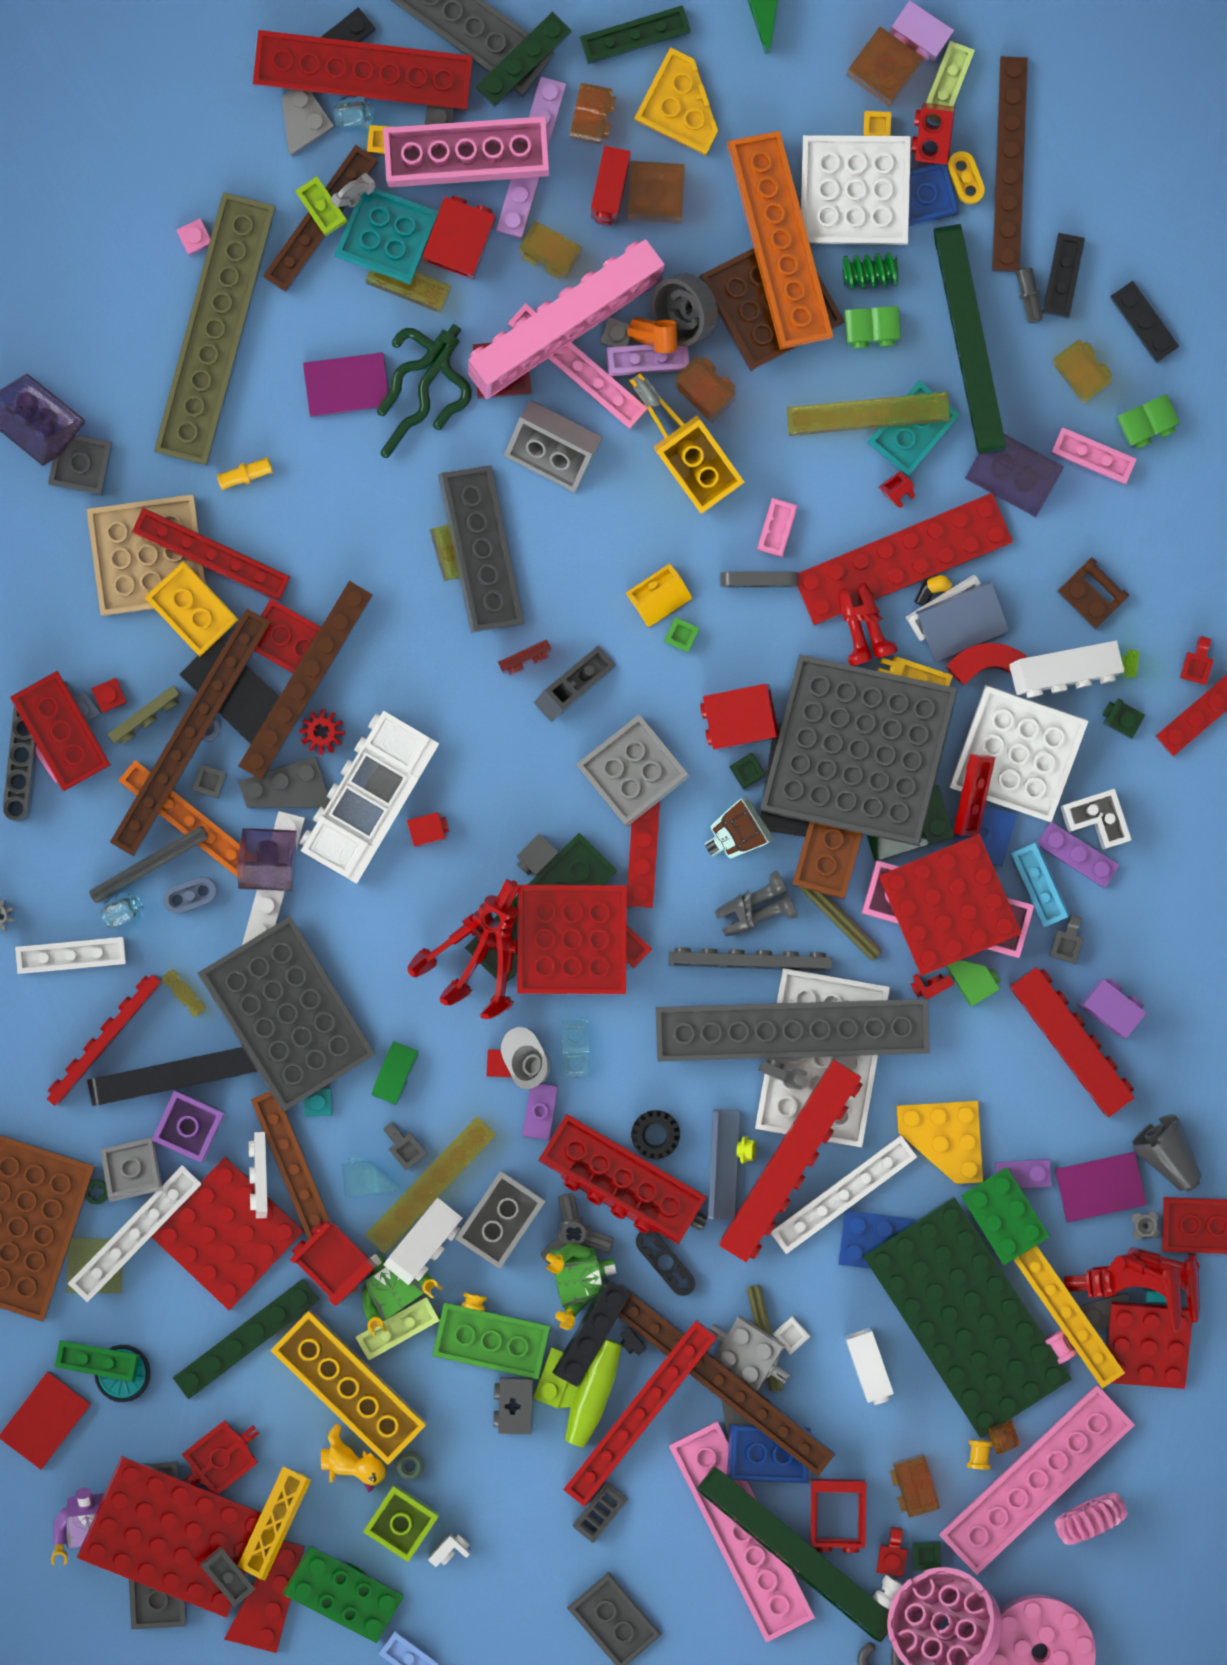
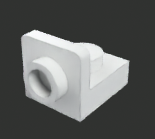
[428,1533,471,1567]

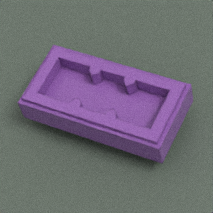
[522,1084,558,1140]

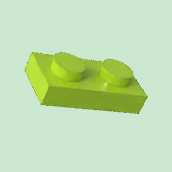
[295,176,348,237]

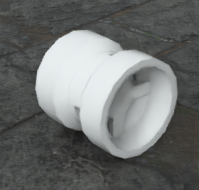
[872,1574,904,1609]

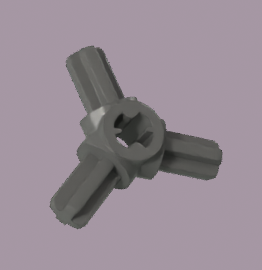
[540,1193,614,1264]

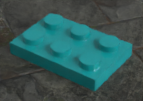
[867,380,961,477]

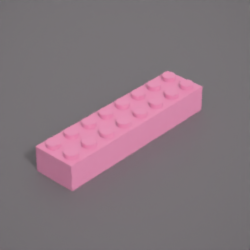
[468,239,665,400]

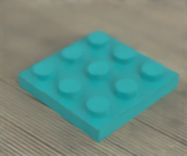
[335,188,439,285]

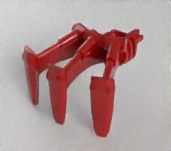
[407,879,520,1019]
[1063,1247,1200,1331]

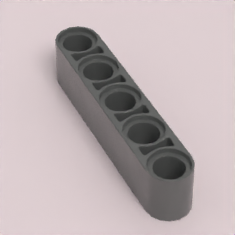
[3,707,37,822]

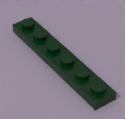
[173,1279,319,1399]

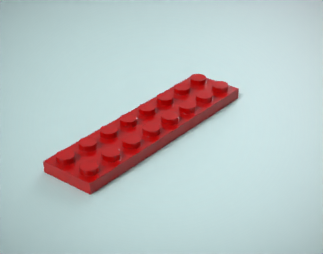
[253,30,473,111]
[797,493,1013,626]

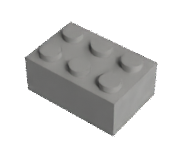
[455,1170,546,1269]

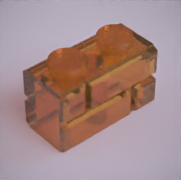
[889,1454,940,1517]

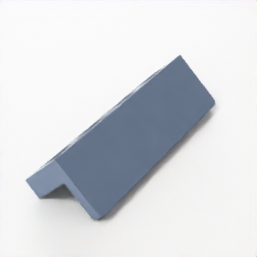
[708,1110,740,1220]

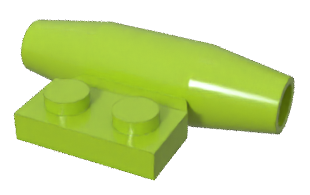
[533,1338,622,1448]

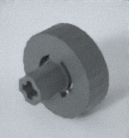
[651,273,718,347]

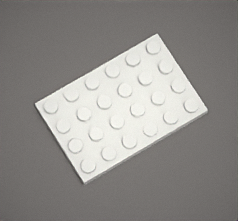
[755,968,890,1148]

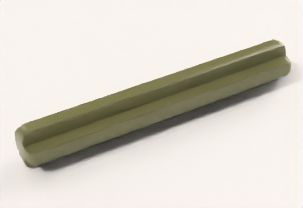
[799,887,882,960]
[747,1285,784,1392]

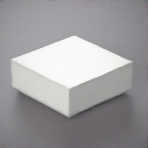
[772,1316,811,1355]

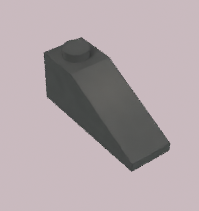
[534,646,616,722]

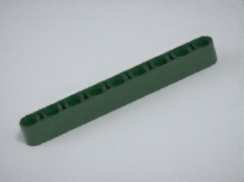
[933,224,1006,454]
[696,1467,889,1643]

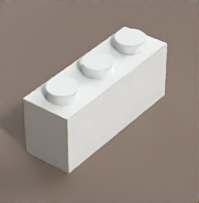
[383,1198,463,1285]

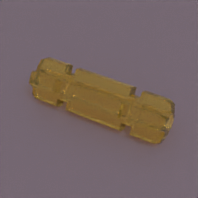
[162,969,206,1017]

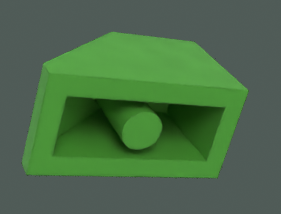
[946,960,1001,1006]

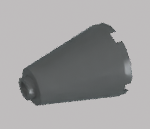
[1132,1114,1202,1191]

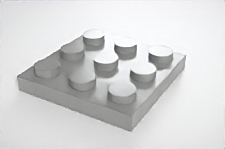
[576,714,690,827]

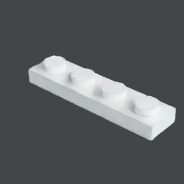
[15,937,127,974]

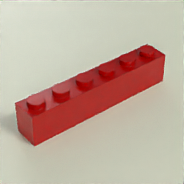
[1009,967,1135,1118]

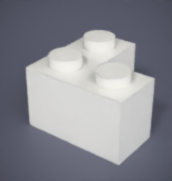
[1060,789,1131,850]

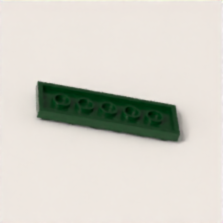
[465,833,617,982]

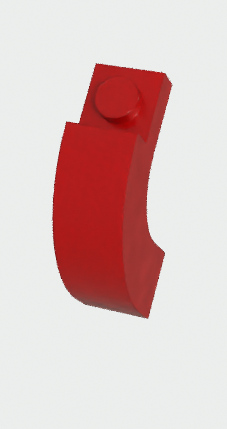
[945,643,1028,686]

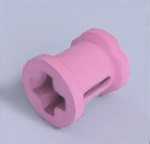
[1045,1329,1077,1364]

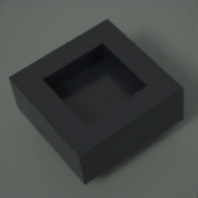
[620,1327,646,1356]

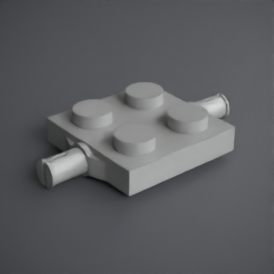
[710,1316,791,1391]

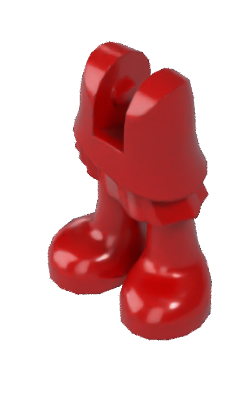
[839,583,898,666]

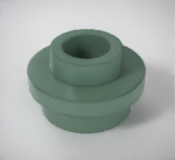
[396,1452,424,1480]

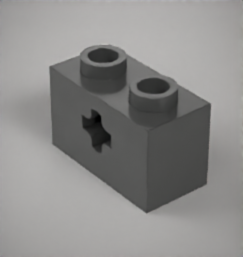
[493,1377,533,1434]

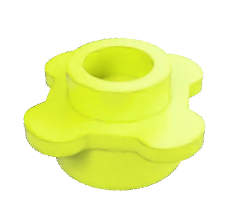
[737,1136,757,1163]

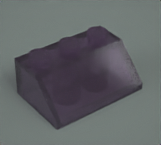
[0,374,85,466]
[965,434,1064,517]

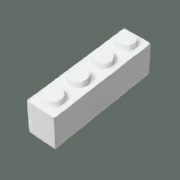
[1009,640,1124,698]

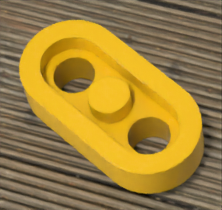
[948,151,985,205]

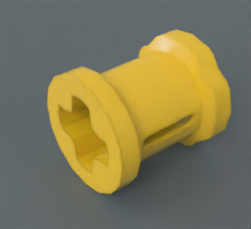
[966,1439,993,1470]

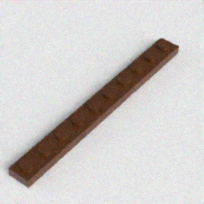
[110,609,271,856]
[618,1283,835,1476]

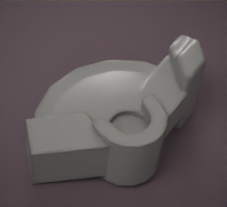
[330,173,376,208]

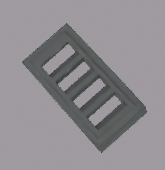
[572,1482,628,1543]

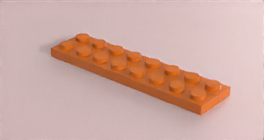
[727,131,833,350]

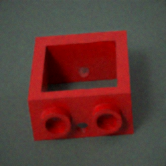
[810,1478,866,1553]

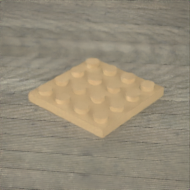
[87,494,206,616]

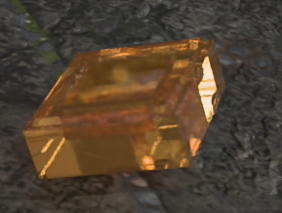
[988,1419,1020,1454]

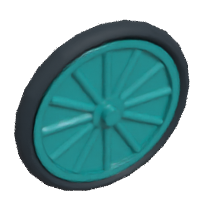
[94,1345,151,1402]

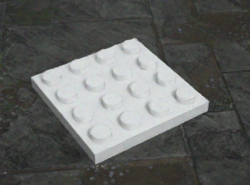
[801,135,911,245]
[949,685,1089,822]

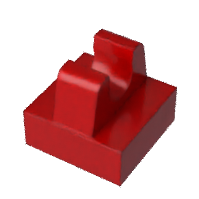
[879,471,915,508]

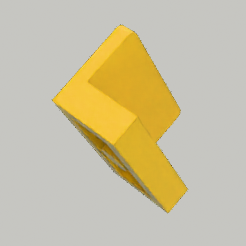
[625,563,692,627]

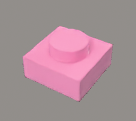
[176,219,210,256]

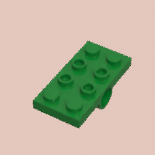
[283,1545,404,1643]

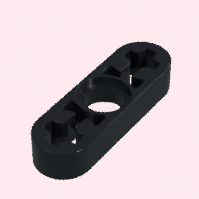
[636,1231,695,1296]

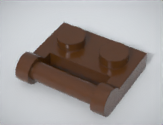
[1057,557,1130,629]

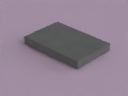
[567,1571,662,1665]

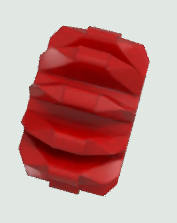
[299,709,346,755]

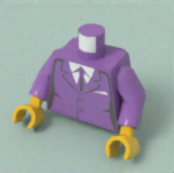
[51,1487,104,1566]

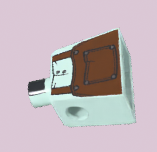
[705,796,775,858]

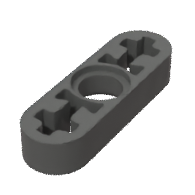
[720,571,799,588]

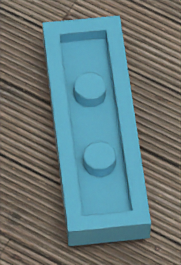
[1011,842,1070,927]

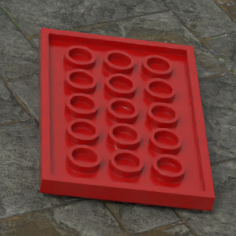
[77,1455,262,1618]

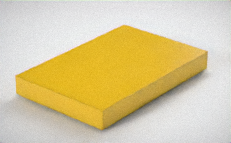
[144,561,239,657]

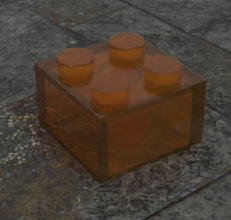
[847,27,923,107]
[628,161,685,223]
[674,355,736,424]

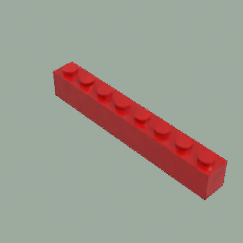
[718,1059,863,1263]

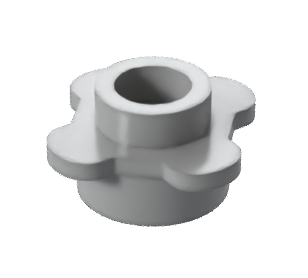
[1131,1212,1160,1240]

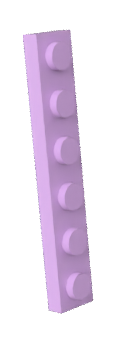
[496,77,566,239]

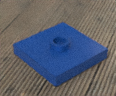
[952,806,1017,867]

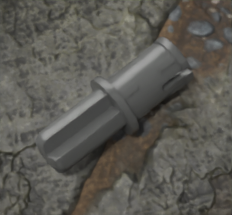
[1016,268,1043,323]

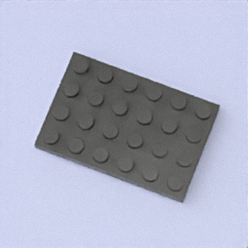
[197,916,376,1112]

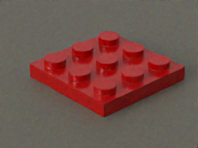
[1106,1301,1192,1389]

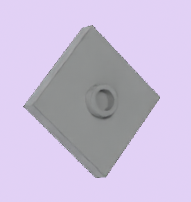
[100,1137,163,1202]

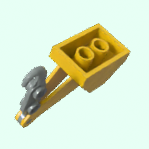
[629,373,745,514]

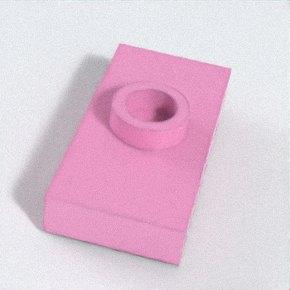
[757,498,798,558]

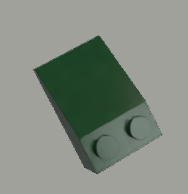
[866,785,954,862]

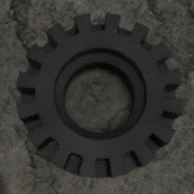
[631,1110,680,1159]

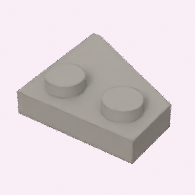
[282,90,334,156]

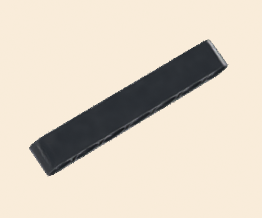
[87,1047,258,1106]

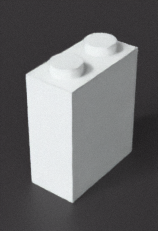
[844,1328,894,1405]

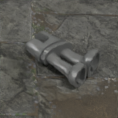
[715,870,798,936]

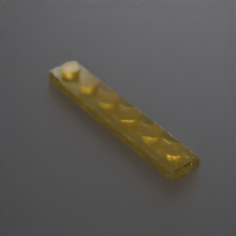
[787,392,950,436]
[365,1116,497,1254]

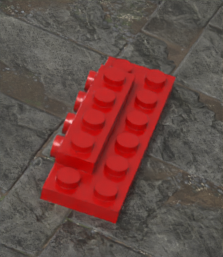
[538,1114,706,1244]

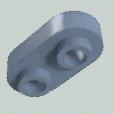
[163,877,217,914]

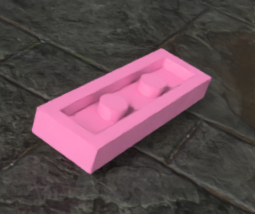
[1051,427,1137,485]

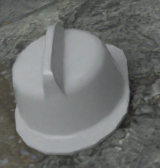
[501,1027,551,1089]

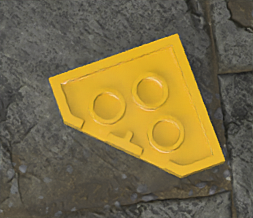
[634,47,718,156]
[896,1101,983,1184]

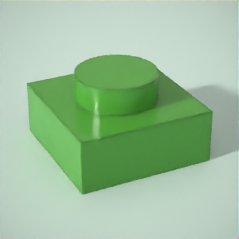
[664,617,700,653]

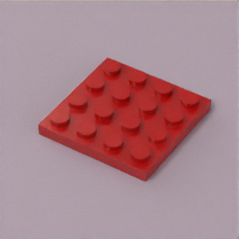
[878,834,1022,976]
[517,885,627,994]
[151,1157,304,1311]

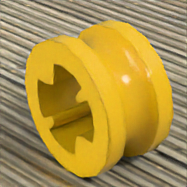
[461,1292,487,1311]

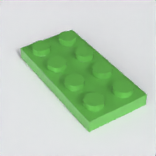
[432,1302,550,1379]

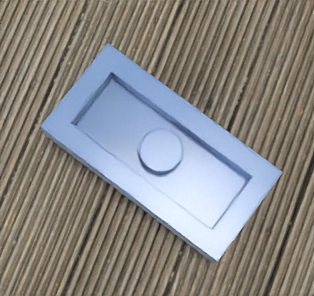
[379,1631,439,1665]

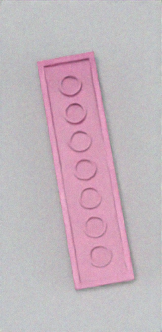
[939,1384,1135,1575]
[669,1421,815,1643]

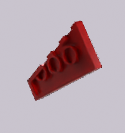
[224,1540,305,1653]

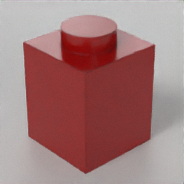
[407,812,450,848]

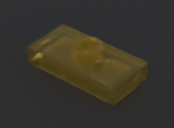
[430,525,459,582]

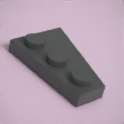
[239,756,330,808]

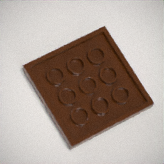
[699,248,845,371]

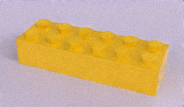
[270,1309,427,1465]

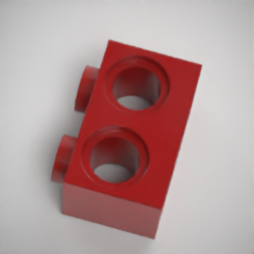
[911,103,955,165]

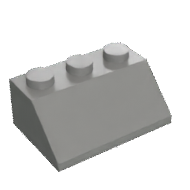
[504,400,603,493]

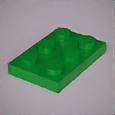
[960,1167,1050,1265]

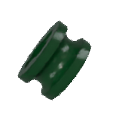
[85,1180,108,1205]

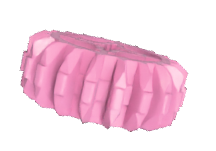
[1054,1492,1128,1545]

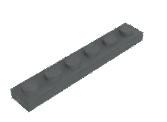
[668,947,832,971]

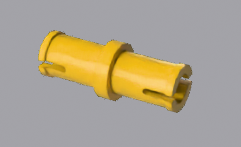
[217,457,273,491]

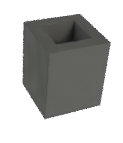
[517,833,559,876]

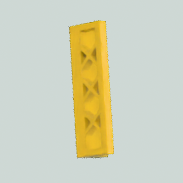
[237,1466,311,1580]

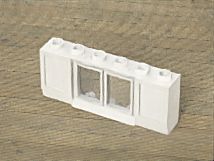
[299,711,439,884]

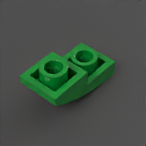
[372,1041,418,1105]

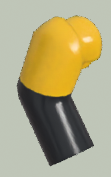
[914,575,952,606]

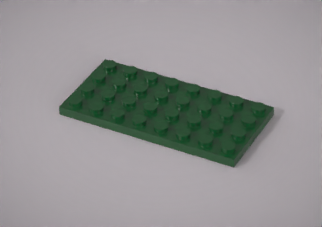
[863,1196,1072,1438]

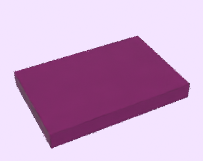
[303,352,388,417]
[1055,1152,1147,1223]

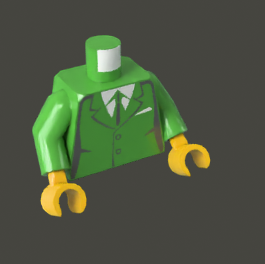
[546,1242,616,1330]
[362,1252,443,1337]

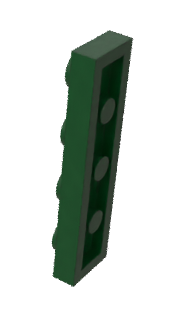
[580,5,691,64]
[476,11,572,107]

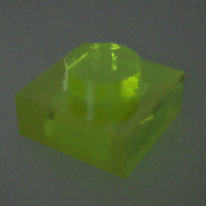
[1121,650,1139,680]

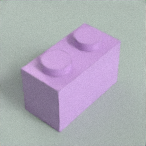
[890,0,954,62]

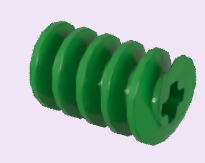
[842,252,899,290]

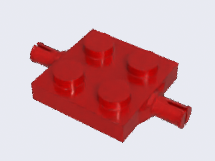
[182,1420,260,1495]

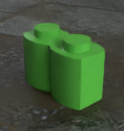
[844,306,901,349]
[1116,394,1180,449]

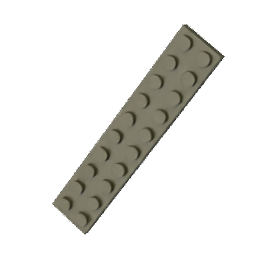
[154,192,276,466]

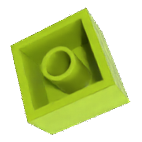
[363,1483,440,1562]

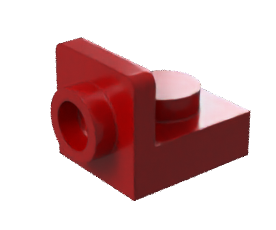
[910,974,954,999]

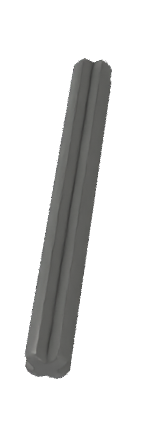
[89,826,209,903]

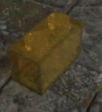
[519,221,582,279]
[1052,339,1112,404]

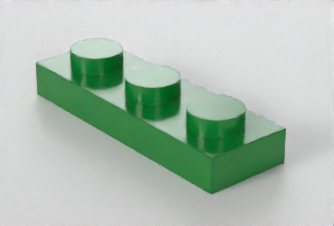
[55,1340,140,1382]

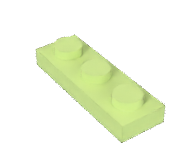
[926,41,975,125]
[355,1297,440,1361]

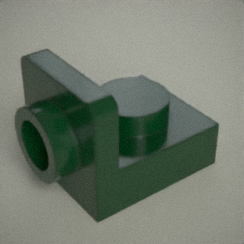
[1102,698,1145,739]

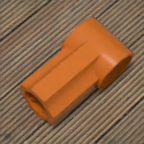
[627,317,678,353]

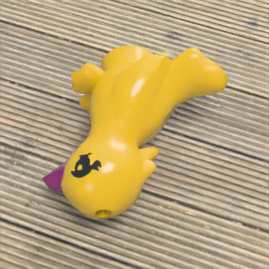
[321,1423,386,1493]

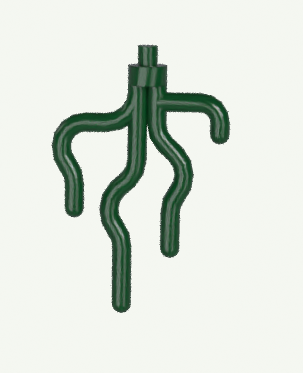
[377,324,472,458]

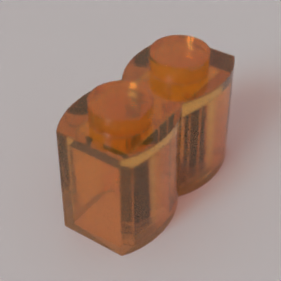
[570,83,616,145]

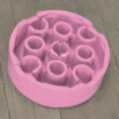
[887,1567,1002,1665]
[988,1594,1096,1665]

